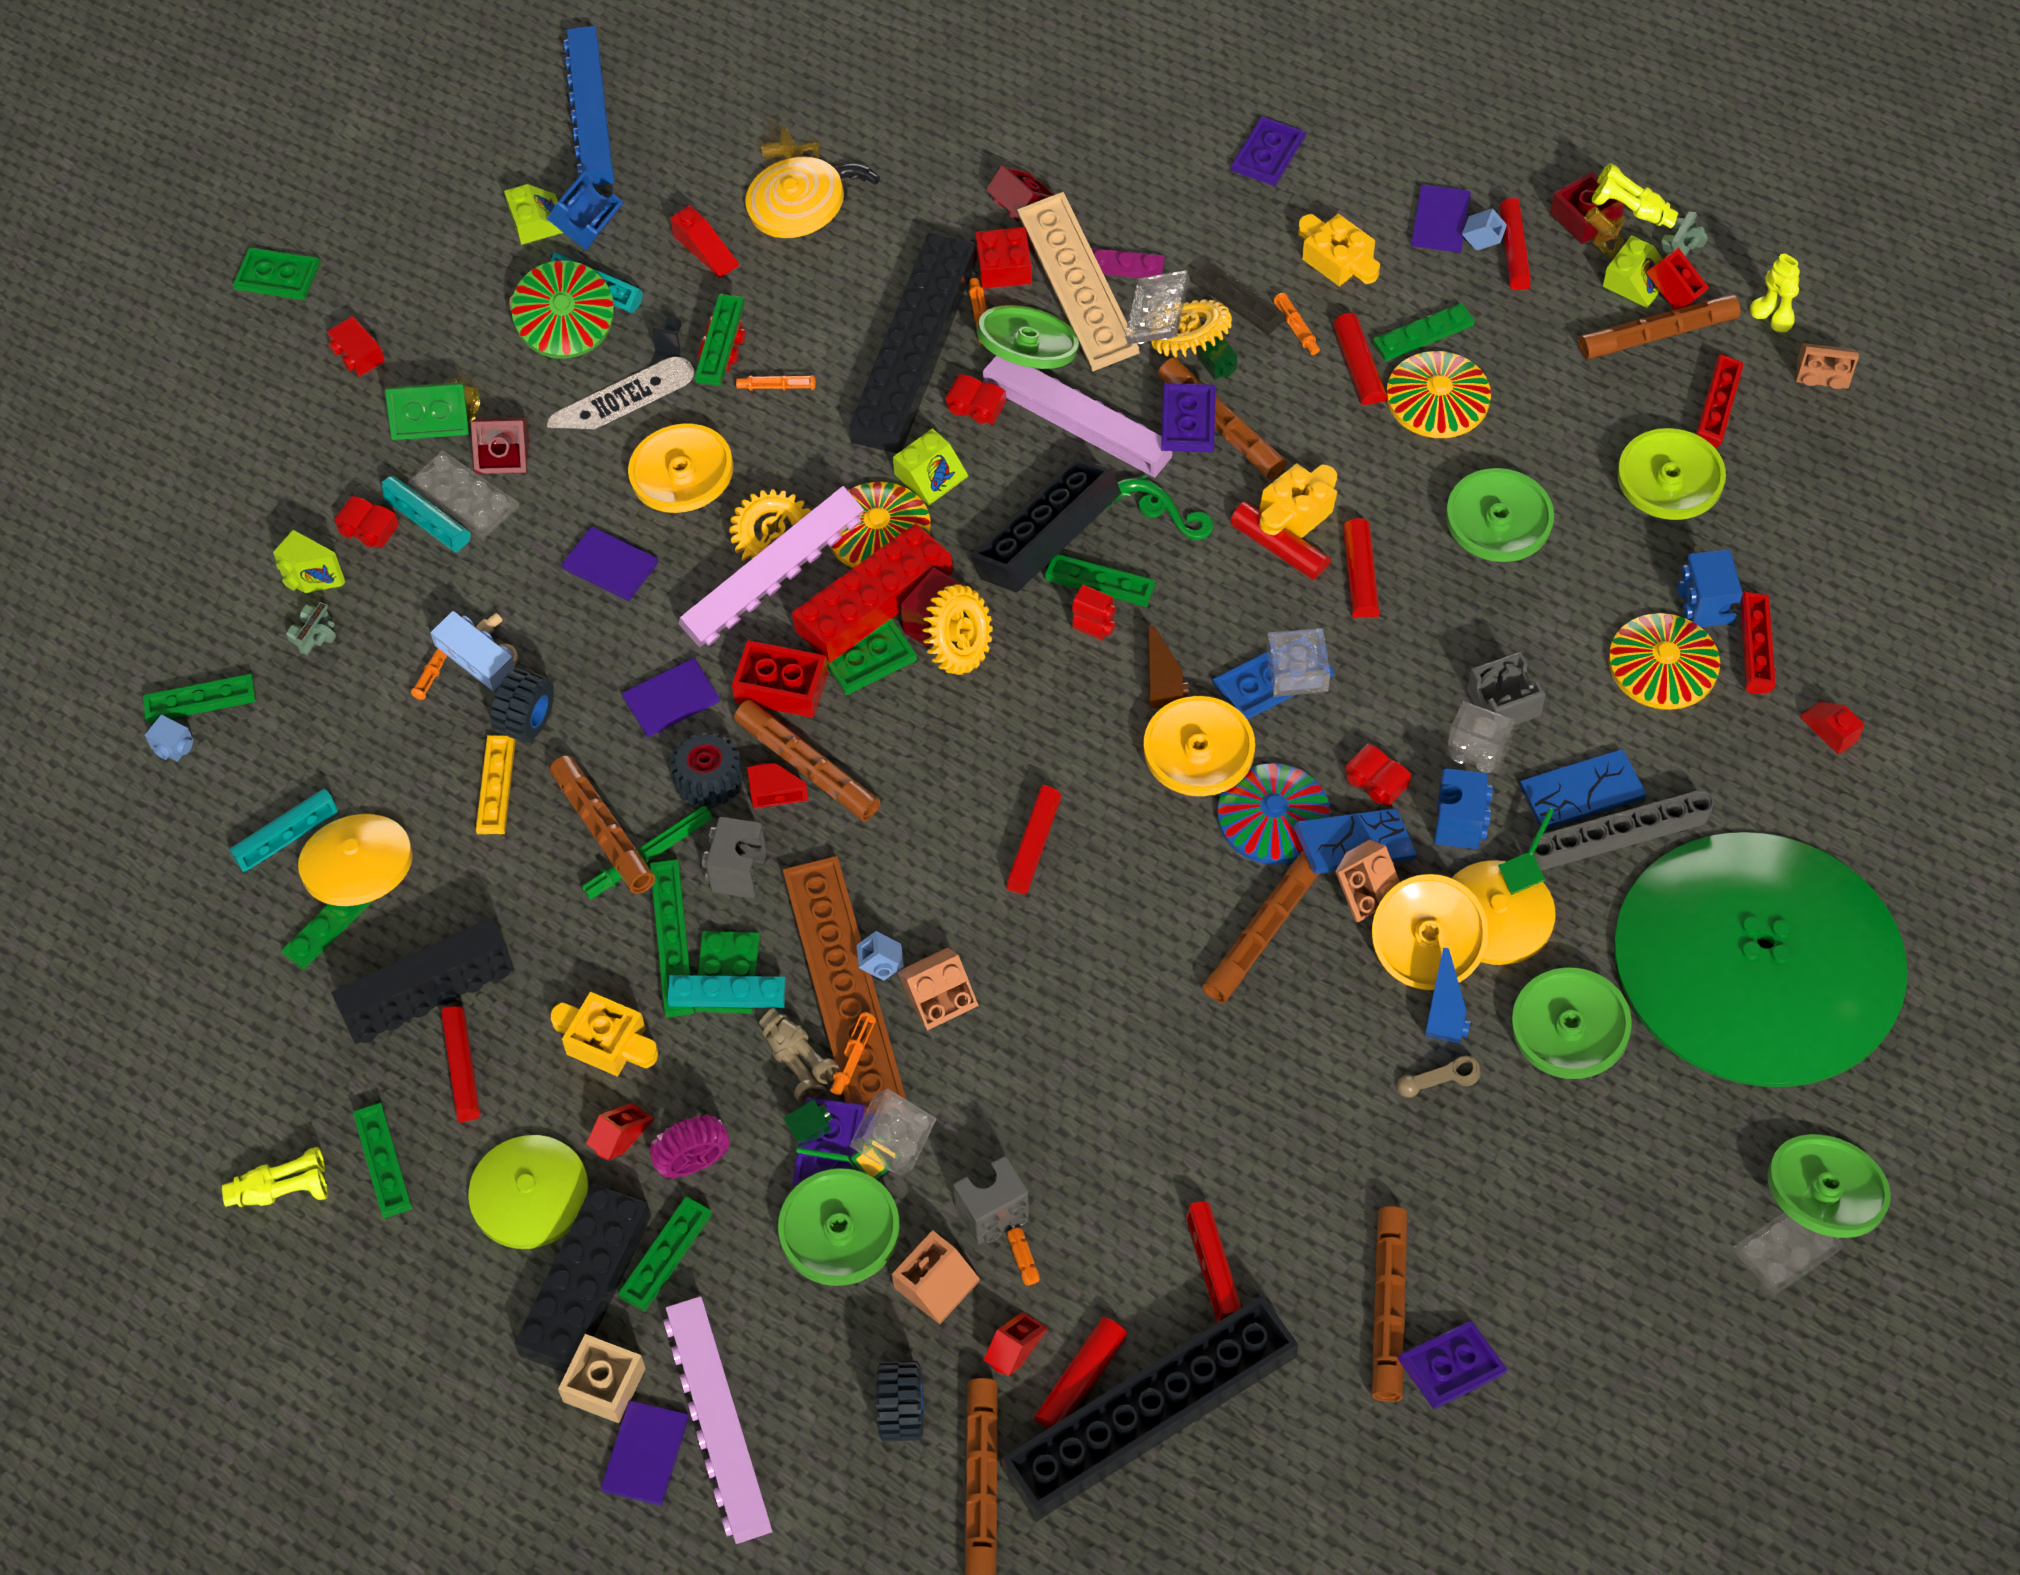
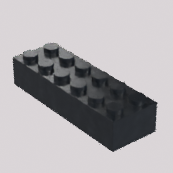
[970,457,1122,593]
[331,917,514,1045]
[514,1184,651,1373]

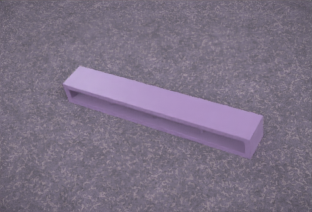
[983,355,1172,478]
[679,486,864,647]
[663,1296,772,1544]

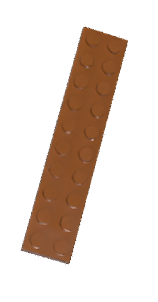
[783,856,908,1119]

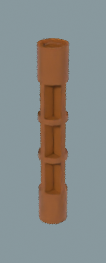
[1578,294,1740,360]
[1158,357,1286,480]
[734,699,881,822]
[549,756,655,894]
[1202,850,1320,1004]
[1372,1206,1408,1402]
[965,1378,998,1575]

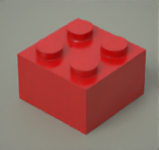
[976,227,1032,289]

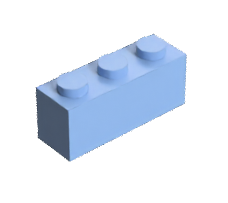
[430,611,515,691]

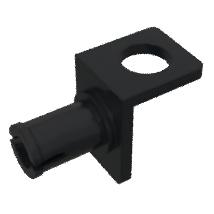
[650,316,682,367]

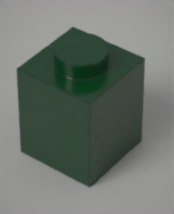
[1198,336,1237,380]
[783,1099,832,1148]

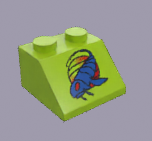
[504,184,563,245]
[1603,235,1662,308]
[893,428,968,505]
[273,530,345,593]

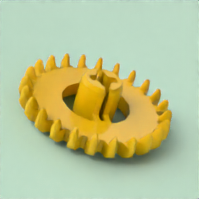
[1149,300,1232,358]
[729,489,811,561]
[922,585,993,675]

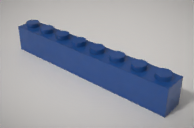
[564,26,614,186]

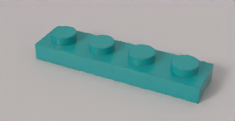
[667,975,786,1008]

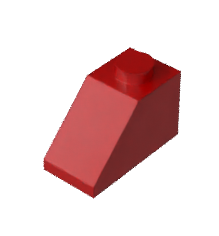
[1800,702,1865,755]
[747,763,809,809]
[586,1102,654,1160]
[983,1312,1048,1376]

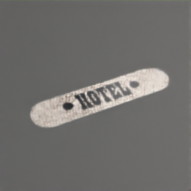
[547,357,694,429]

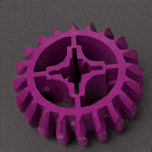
[649,1115,730,1179]

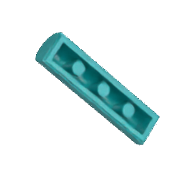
[550,252,643,313]
[382,476,471,553]
[228,788,338,872]

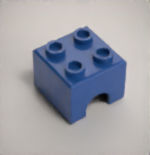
[547,171,624,251]
[1677,550,1743,627]
[1434,769,1493,849]

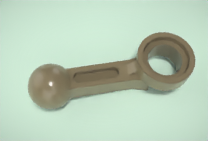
[1396,1056,1481,1097]

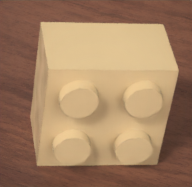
[558,1334,646,1424]

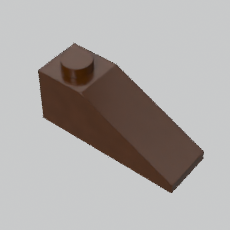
[1149,626,1188,708]

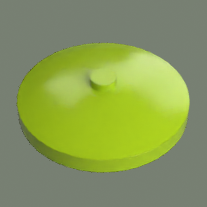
[1617,428,1726,520]
[468,1135,589,1249]

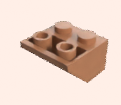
[1796,343,1859,389]
[1336,840,1400,922]
[897,948,979,1031]
[892,1230,980,1325]

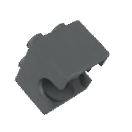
[1467,652,1546,734]
[702,817,767,898]
[953,1156,1029,1244]

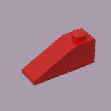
[670,205,739,278]

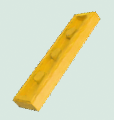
[476,735,516,834]

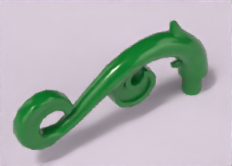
[1106,474,1213,540]

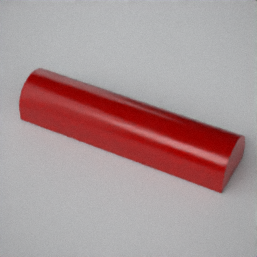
[1499,197,1530,290]
[1333,313,1387,406]
[1696,354,1744,448]
[1231,501,1331,580]
[1343,518,1380,618]
[1740,591,1776,694]
[1006,785,1062,894]
[441,1006,481,1123]
[1186,1201,1242,1323]
[1034,1317,1127,1429]

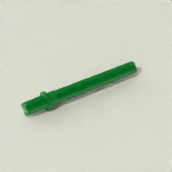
[581,806,712,900]

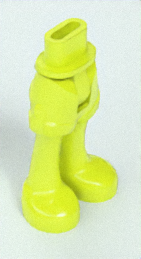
[1592,163,1678,228]
[1750,254,1800,332]
[222,1147,328,1207]

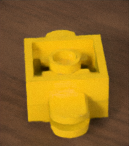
[1298,214,1380,287]
[1259,463,1338,539]
[551,992,658,1077]

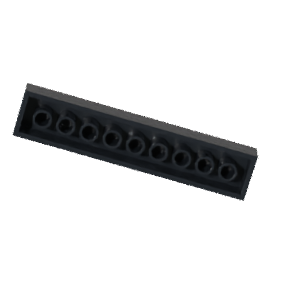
[849,233,977,454]
[1002,1295,1298,1522]

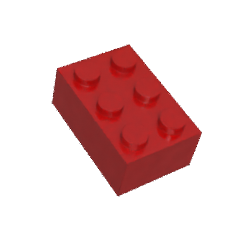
[732,640,829,718]

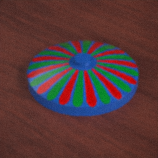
[1217,763,1330,864]

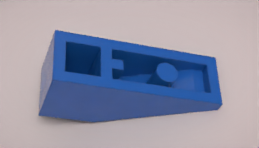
[1425,947,1471,1044]

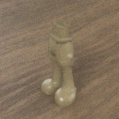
[759,1008,840,1103]

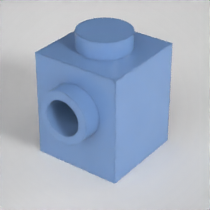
[1462,208,1507,250]
[145,715,194,762]
[856,931,904,981]

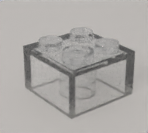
[1267,628,1330,697]
[1446,701,1516,774]
[849,1088,937,1176]

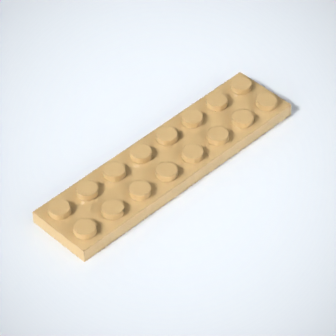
[1017,192,1140,372]

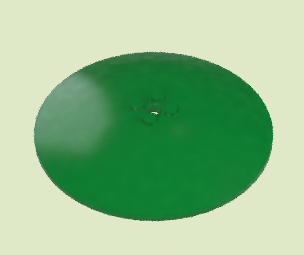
[1614,832,1908,1087]

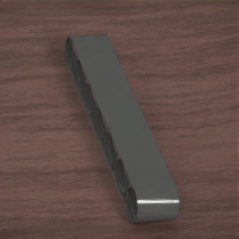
[1529,791,1714,870]

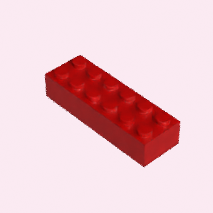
[792,523,953,663]

